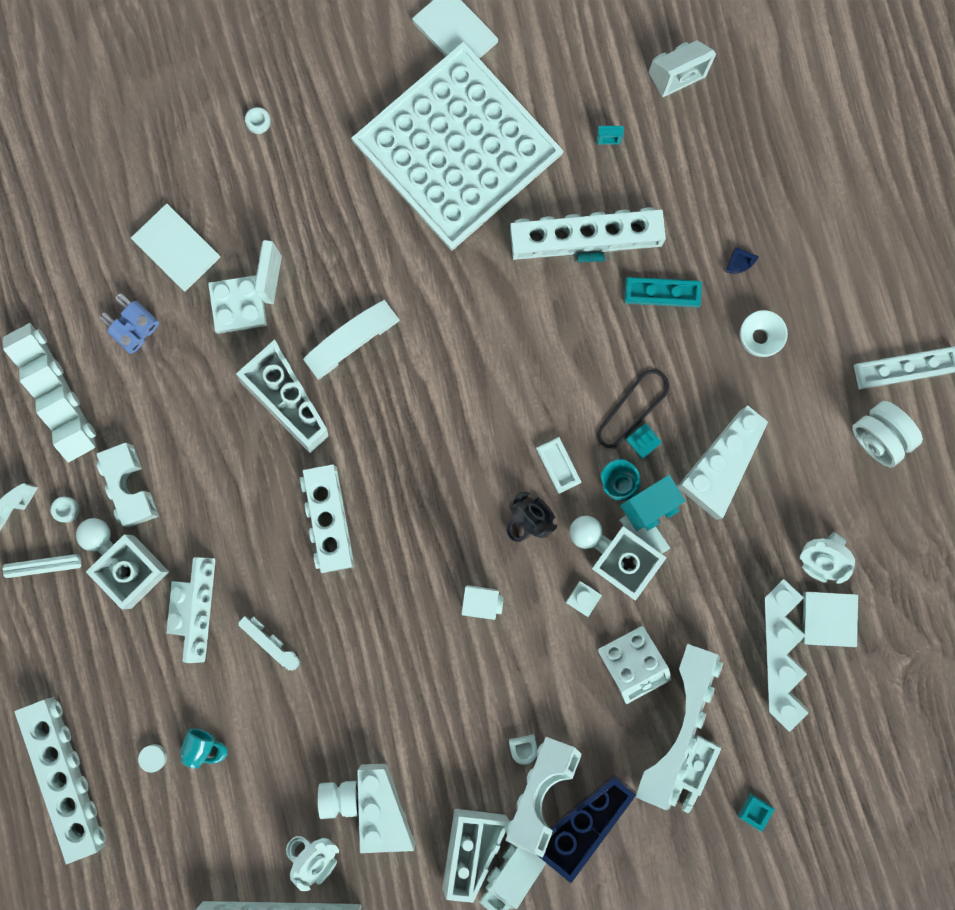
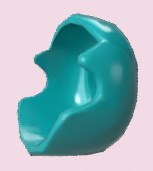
[600,459,641,501]

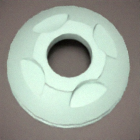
[740,310,788,357]

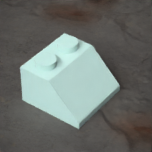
[649,40,716,98]

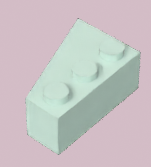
[357,764,416,853]
[442,809,510,903]

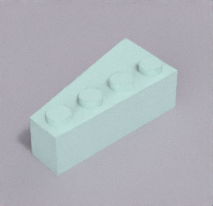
[236,339,329,453]
[677,406,768,520]

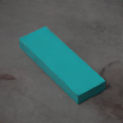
[624,277,702,308]

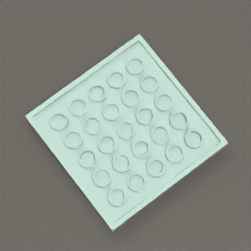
[351,42,563,251]

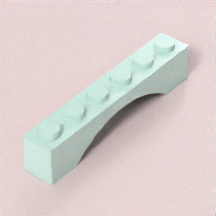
[635,644,723,810]

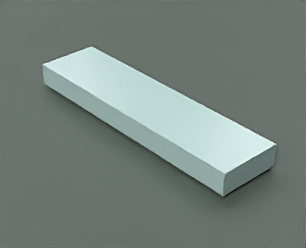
[854,346,955,390]

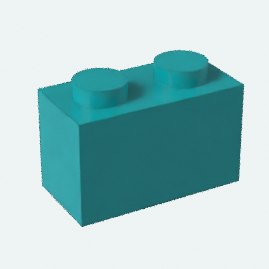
[620,475,686,532]

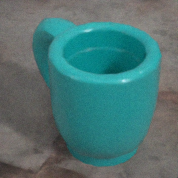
[180,728,228,769]

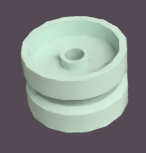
[852,401,923,468]

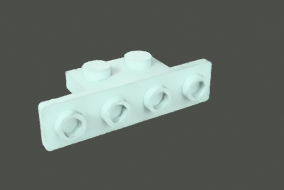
[166,557,215,663]

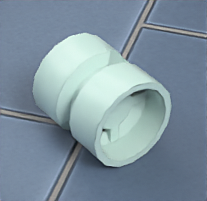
[318,781,359,819]

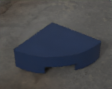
[725,247,759,274]

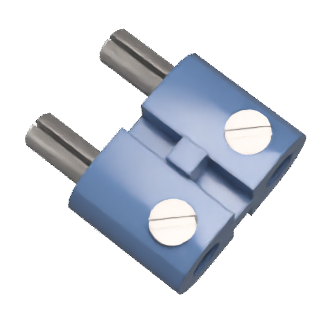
[99,294,159,354]

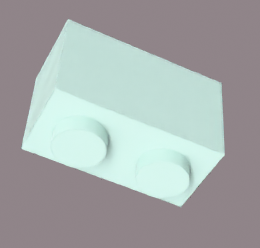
[486,844,546,909]

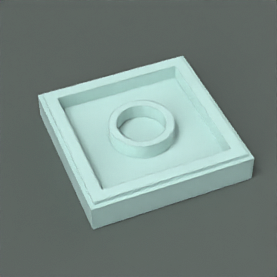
[254,240,282,304]
[802,592,858,647]

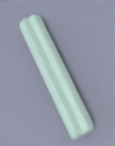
[2,554,82,578]

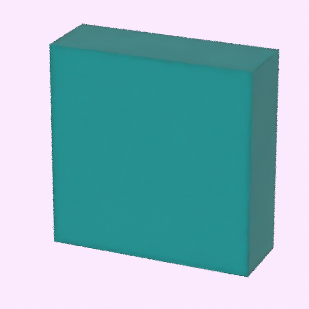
[596,126,624,145]
[737,793,775,832]

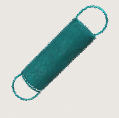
[570,252,612,263]

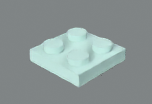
[209,275,267,334]

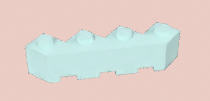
[3,323,96,462]
[765,579,809,732]

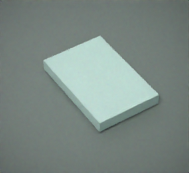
[412,0,498,59]
[131,204,221,292]

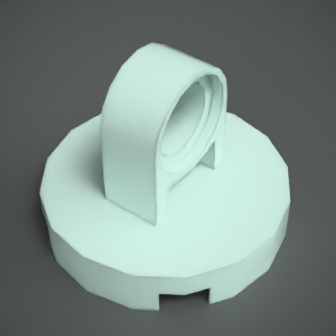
[800,532,855,583]
[286,836,339,891]

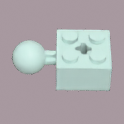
[569,516,666,601]
[76,518,169,610]

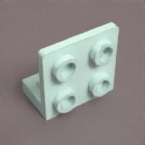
[598,626,672,704]

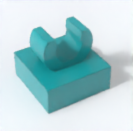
[625,423,662,459]

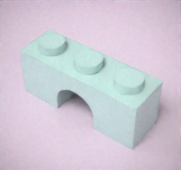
[97,443,159,527]

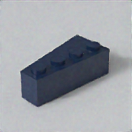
[537,774,636,883]

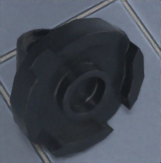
[506,492,557,542]

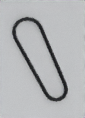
[597,370,669,448]

